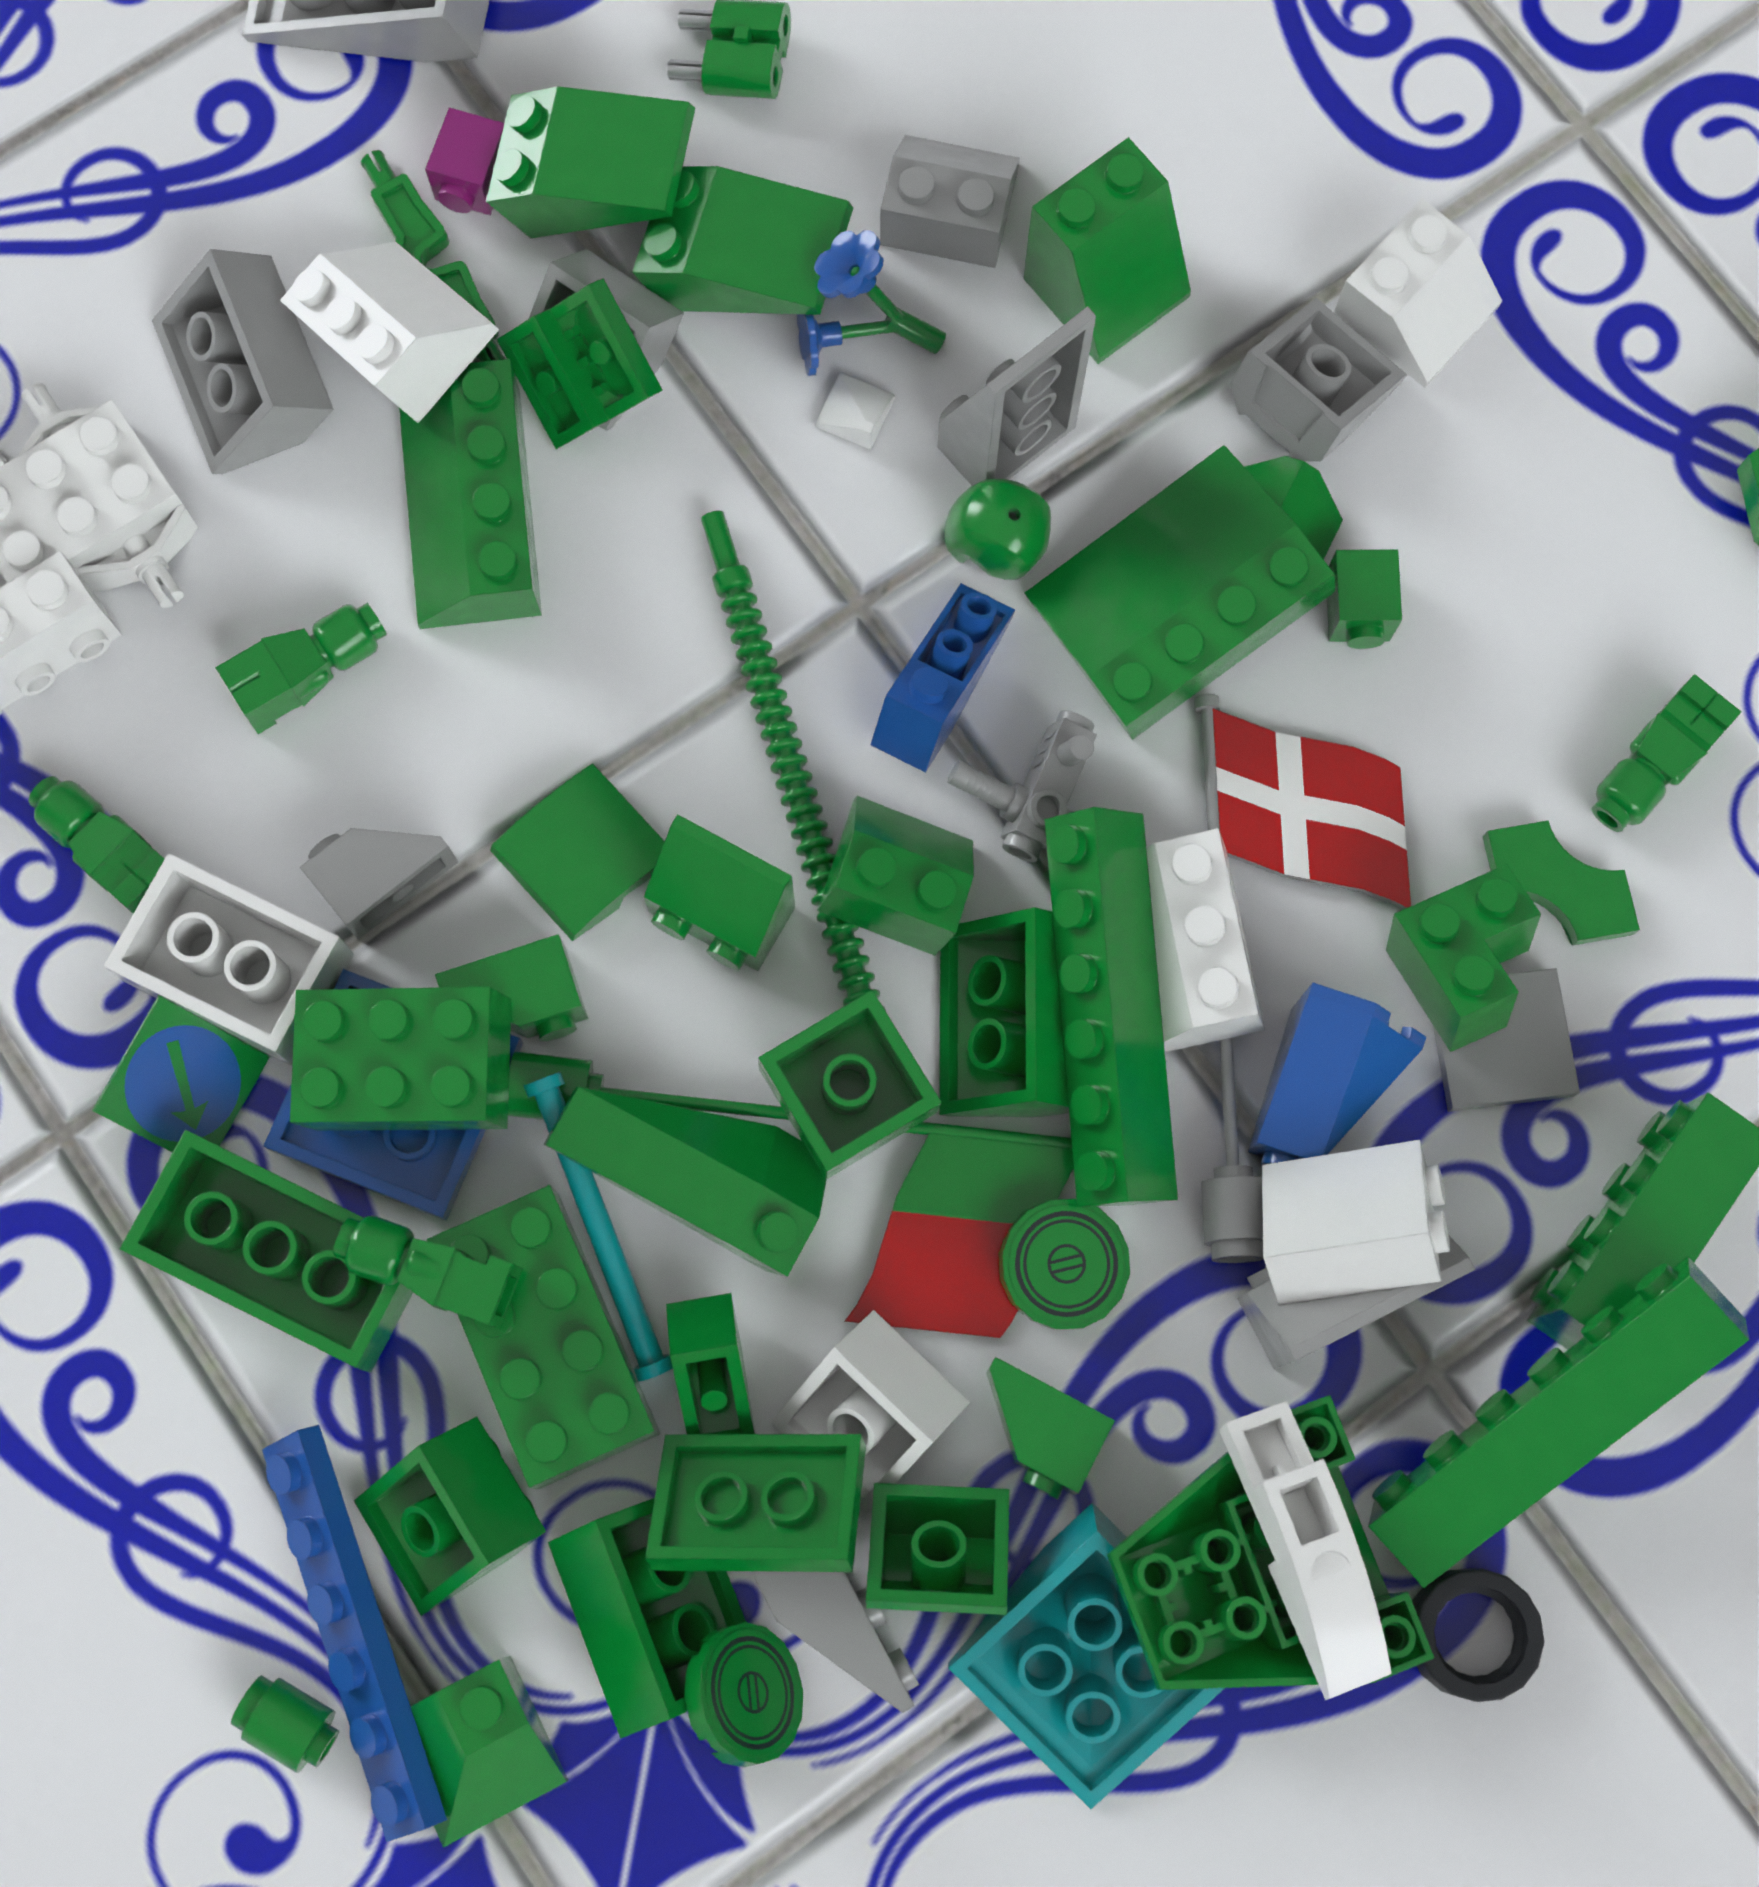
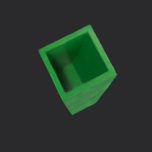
[1023,137,1191,364]

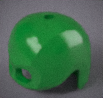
[944,479,1051,580]

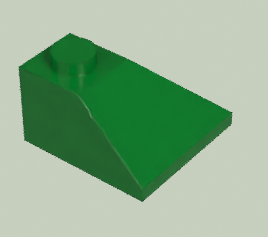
[411,1655,569,1848]

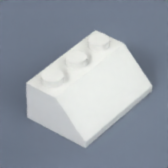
[280,241,499,423]
[1146,828,1265,1052]

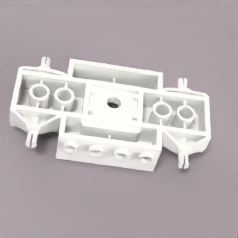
[0,383,198,715]

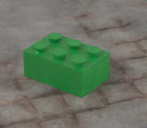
[290,987,511,1131]

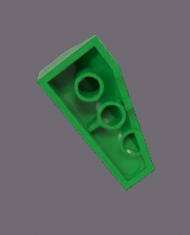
[543,1086,827,1277]

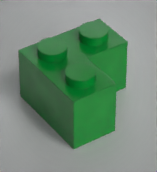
[1386,864,1541,1052]

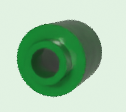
[230,1675,339,1773]

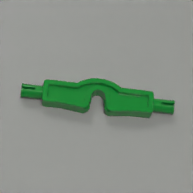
[361,150,505,362]

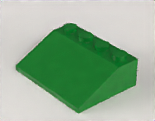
[1024,445,1335,740]

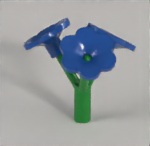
[796,230,946,376]

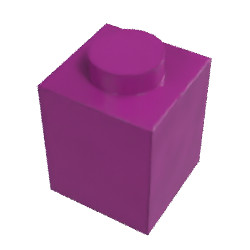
[425,107,504,216]

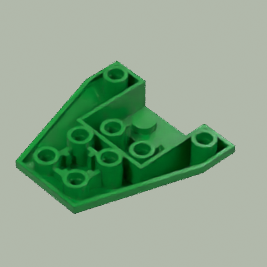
[1107,1395,1434,1690]

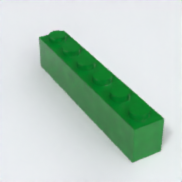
[1044,807,1178,1207]
[1368,1256,1749,1588]

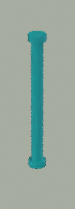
[523,1072,673,1382]

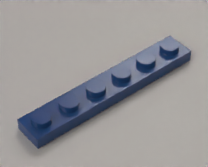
[262,1425,447,1842]

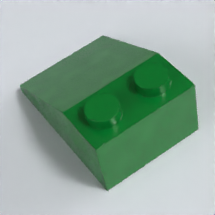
[486,86,696,239]
[632,166,854,315]

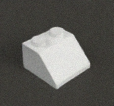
[1334,198,1502,388]
[771,1310,970,1515]

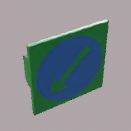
[92,995,270,1152]

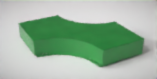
[1482,820,1640,946]

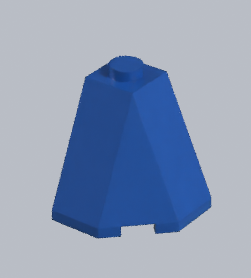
[1248,982,1426,1166]

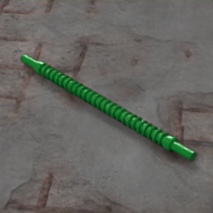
[701,510,886,1011]

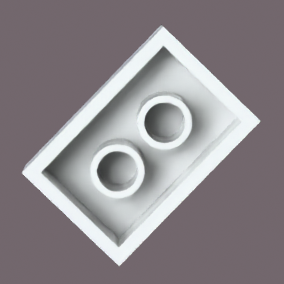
[104,853,354,1066]

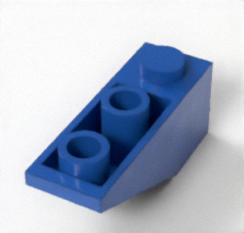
[870,583,1015,773]

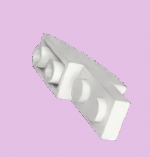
[1219,1401,1392,1700]

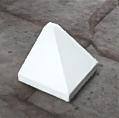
[815,373,895,450]

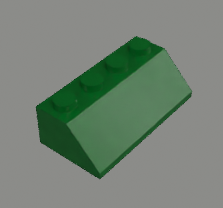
[399,359,542,629]

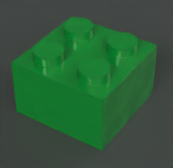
[758,990,942,1180]

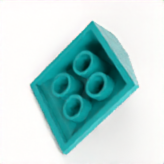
[948,1502,1225,1809]

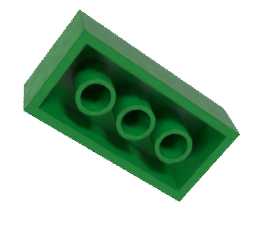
[1527,1092,1759,1350]
[119,1129,413,1373]
[427,1185,661,1489]

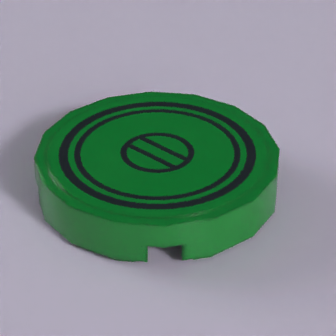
[998,1199,1130,1330]
[684,1622,803,1767]

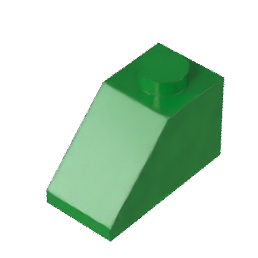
[435,934,589,1041]
[666,1293,755,1434]
[986,1357,1115,1500]

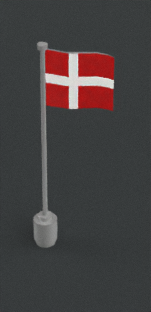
[1194,694,1411,1263]

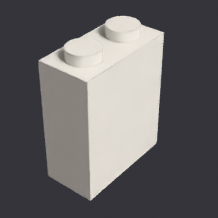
[1262,1140,1450,1305]

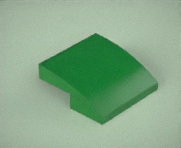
[497,278,663,449]
[490,763,665,942]

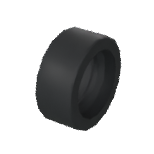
[1412,1568,1545,1702]

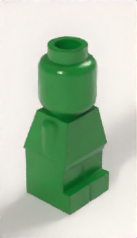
[215,603,387,734]
[1592,674,1741,832]
[28,776,165,914]
[333,1216,523,1329]

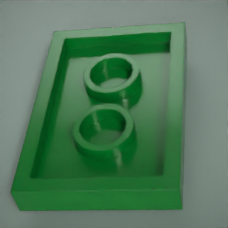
[645,1434,866,1572]

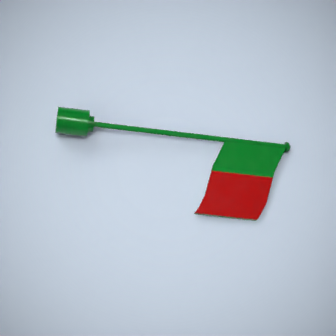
[508,1052,1074,1338]

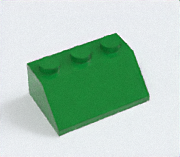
[939,907,1069,1117]
[547,1498,746,1739]

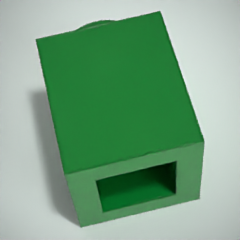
[1327,549,1402,649]

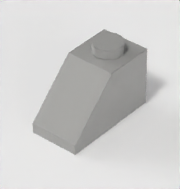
[300,828,458,940]

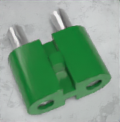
[667,0,791,99]

